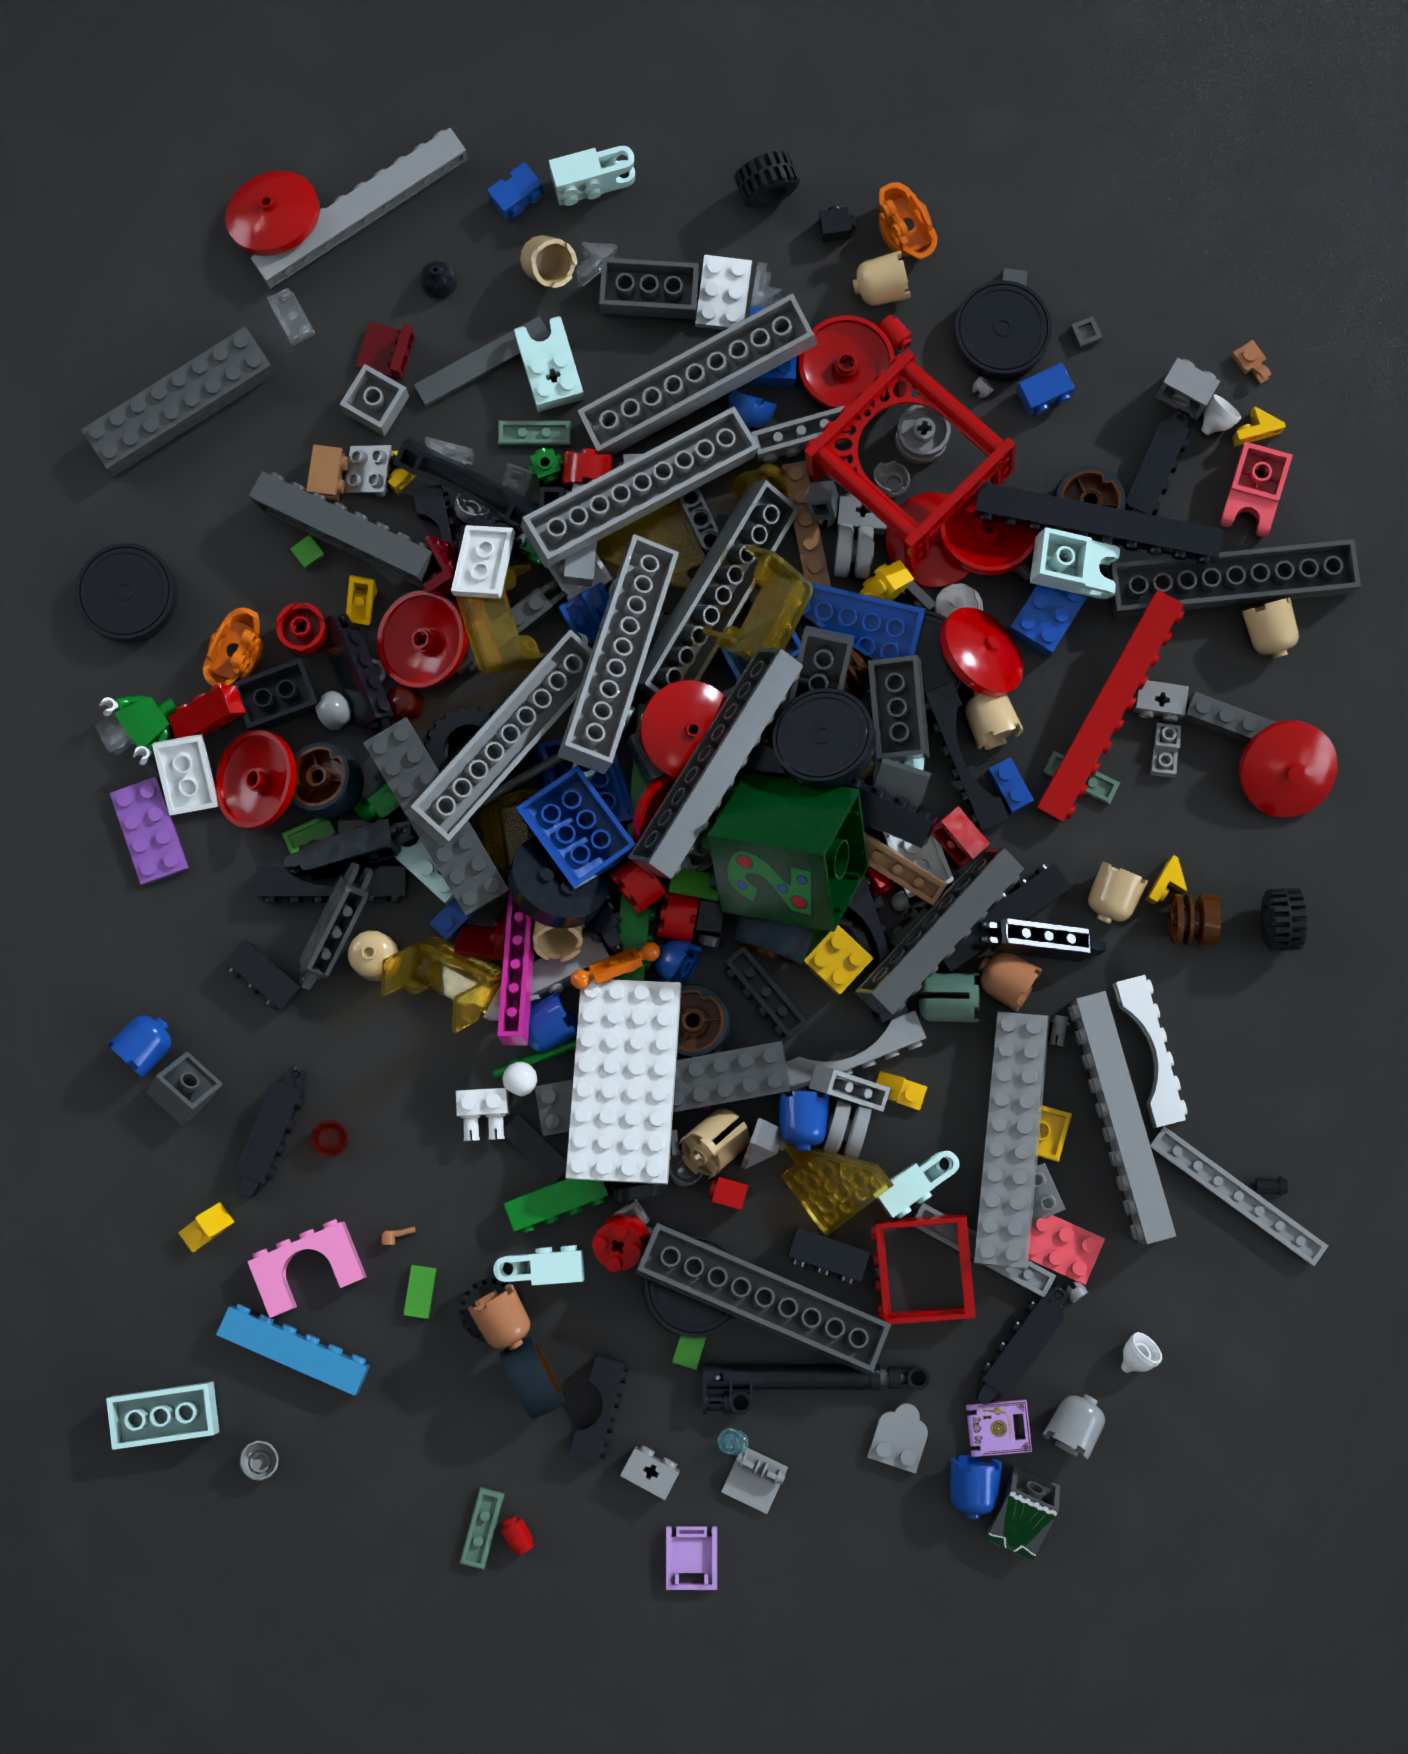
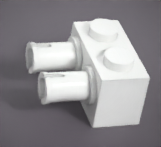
[456,1088,509,1141]

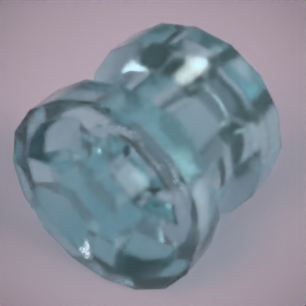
[718,1428,748,1455]

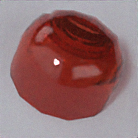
[387,685,424,722]
[310,1119,349,1157]

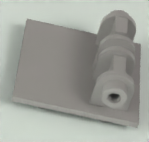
[344,445,393,497]
[1032,1163,1065,1223]
[721,1445,788,1514]

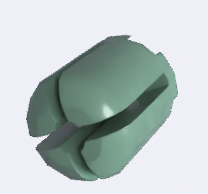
[918,973,980,1023]

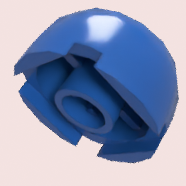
[727,389,777,431]
[655,939,702,982]

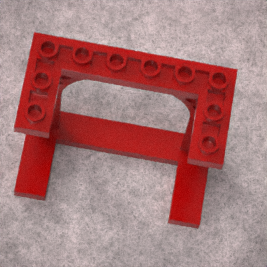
[804,349,1016,572]

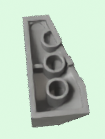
[740,1118,786,1169]

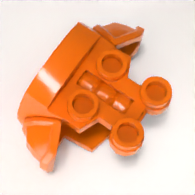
[879,182,938,260]
[203,607,263,686]

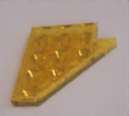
[596,499,706,591]
[781,1144,894,1236]

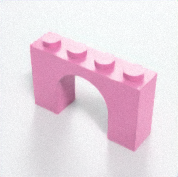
[247,1219,367,1318]

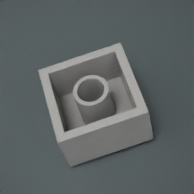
[1155,357,1220,420]
[339,364,410,437]

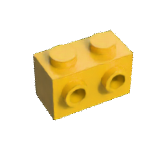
[859,560,914,601]

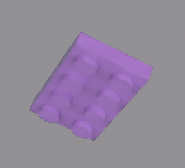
[110,777,189,886]

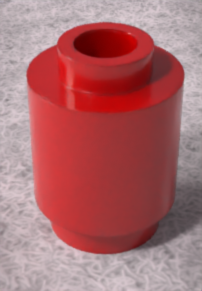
[878,315,913,351]
[500,1515,534,1556]

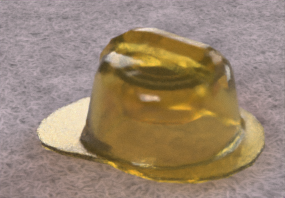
[733,463,789,499]

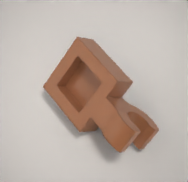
[1231,340,1271,384]

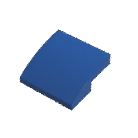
[556,582,610,644]

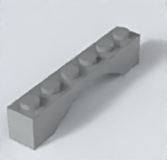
[786,1011,926,1095]

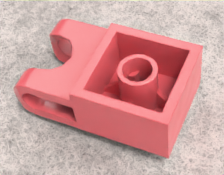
[1220,442,1293,538]

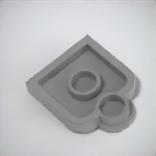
[867,1403,928,1474]

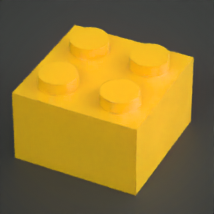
[803,925,873,995]

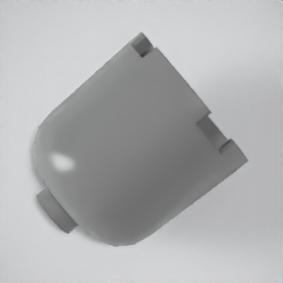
[1042,1394,1105,1460]

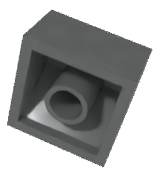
[146,1052,223,1126]

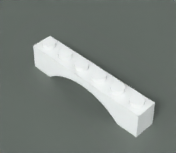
[1112,975,1187,1128]

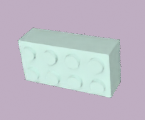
[106,1381,219,1450]

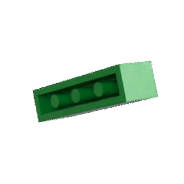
[503,1179,609,1235]

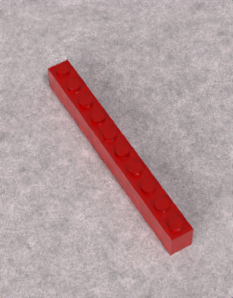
[1036,590,1185,822]

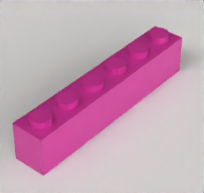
[497,893,535,1046]

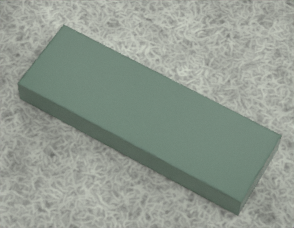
[498,421,571,447]
[1042,751,1120,805]
[460,1487,505,1570]

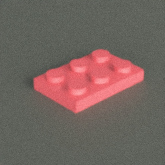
[1028,1215,1105,1285]

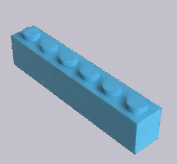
[216,1303,370,1396]

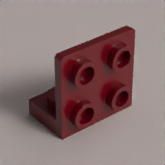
[356,322,416,380]
[423,535,457,597]
[454,908,507,961]

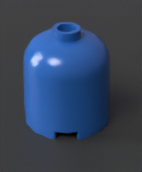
[528,991,578,1052]
[106,1015,172,1078]
[779,1091,829,1151]
[950,1455,1002,1519]

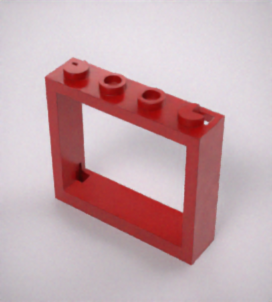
[871,1213,976,1324]

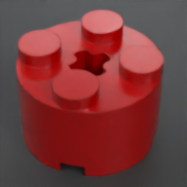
[562,448,613,491]
[276,602,329,657]
[609,859,666,914]
[657,888,700,942]
[592,1213,649,1272]

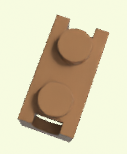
[306,445,348,502]

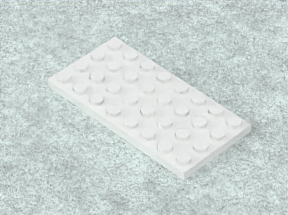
[566,980,682,1185]

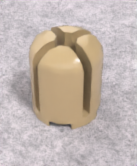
[679,1108,750,1179]

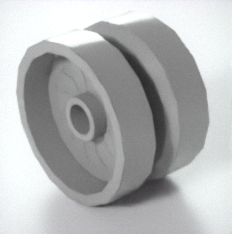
[895,405,951,465]
[834,523,874,580]
[823,1099,872,1161]

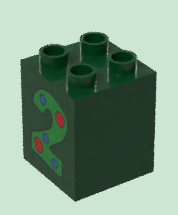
[702,772,869,932]

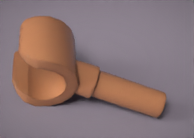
[381,1226,416,1245]

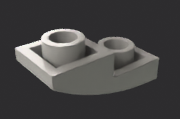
[1150,723,1181,778]

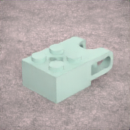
[549,146,635,206]
[514,316,584,412]
[1030,527,1120,599]
[395,838,454,905]
[872,1151,959,1219]
[493,1245,585,1285]

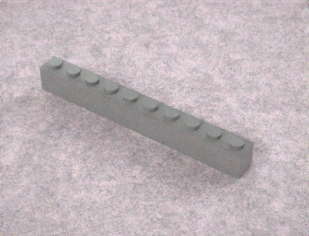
[251,128,468,289]

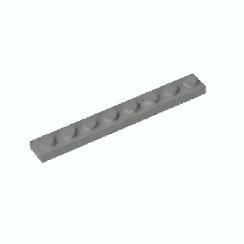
[1150,1126,1328,1266]

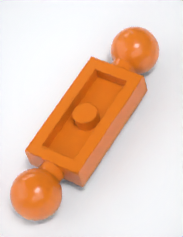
[570,942,660,989]

